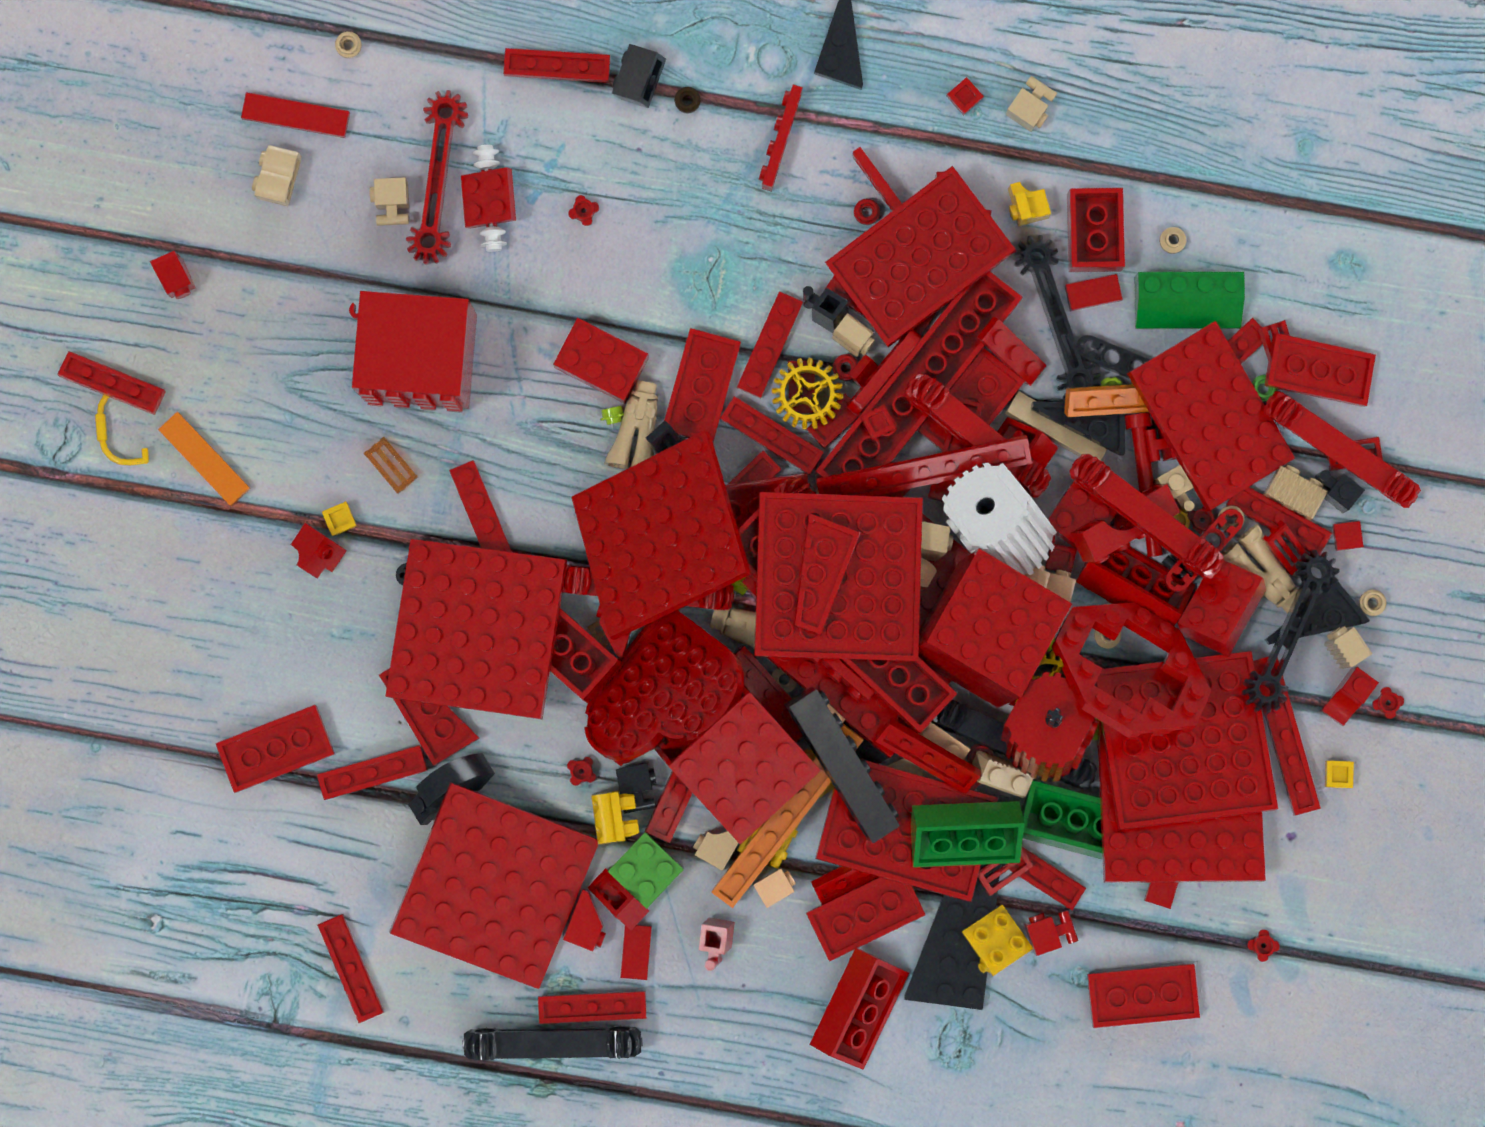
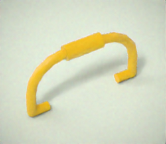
[95,395,149,466]

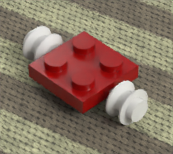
[461,145,516,252]

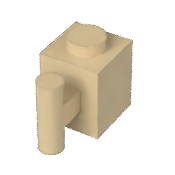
[1005,76,1057,132]
[370,177,409,226]
[1154,465,1194,513]

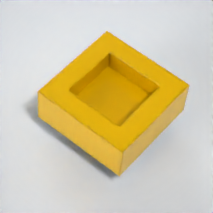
[322,501,357,536]
[1325,760,1354,788]

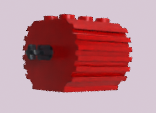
[1001,672,1099,782]

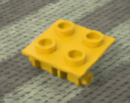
[962,904,1034,976]

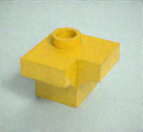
[1008,182,1051,227]

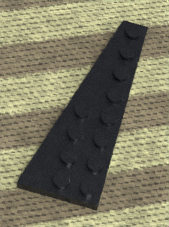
[904,794,1010,1010]

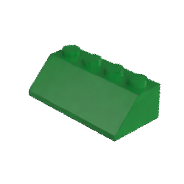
[1134,272,1245,329]
[1022,781,1103,860]
[911,801,1024,867]

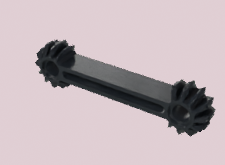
[1014,235,1101,400]
[1242,550,1340,714]
[931,700,1097,789]
[462,1025,643,1061]

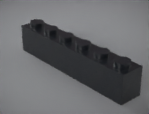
[784,687,900,843]

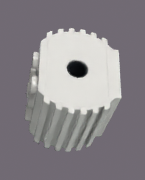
[942,463,1057,575]

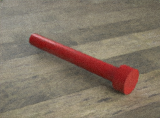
[1125,413,1163,557]

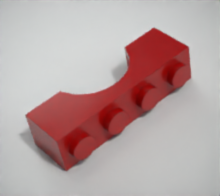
[1070,484,1180,564]

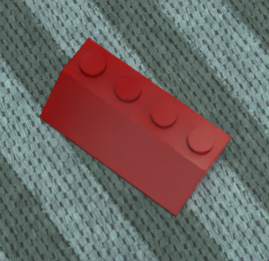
[1076,546,1195,626]
[809,948,909,1070]

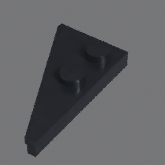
[814,0,863,90]
[1031,402,1125,456]
[1264,582,1370,645]

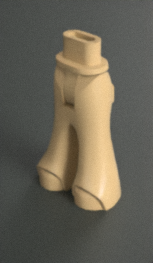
[604,380,658,469]
[1222,524,1304,614]
[710,608,755,647]

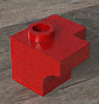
[290,523,347,579]

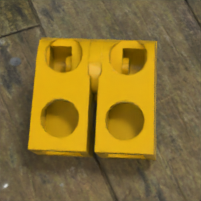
[591,790,640,845]

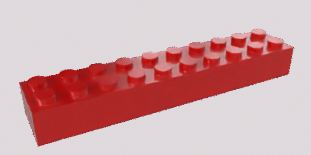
[815,271,1023,478]
[738,508,957,733]

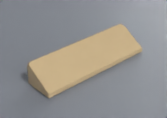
[1005,391,1107,461]

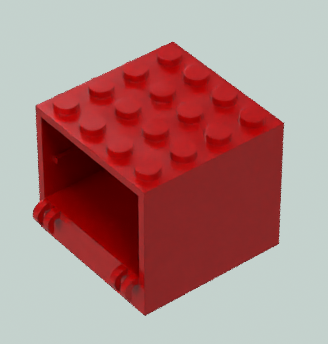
[349,291,477,413]
[918,548,1072,708]
[654,687,821,845]

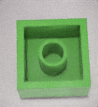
[608,832,684,909]

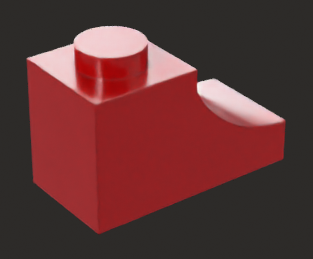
[1320,667,1379,726]
[587,868,649,930]

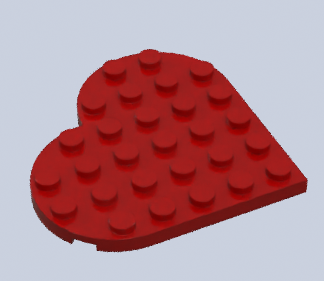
[584,610,744,761]

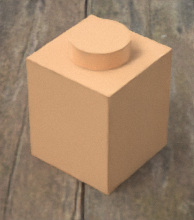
[753,868,796,908]

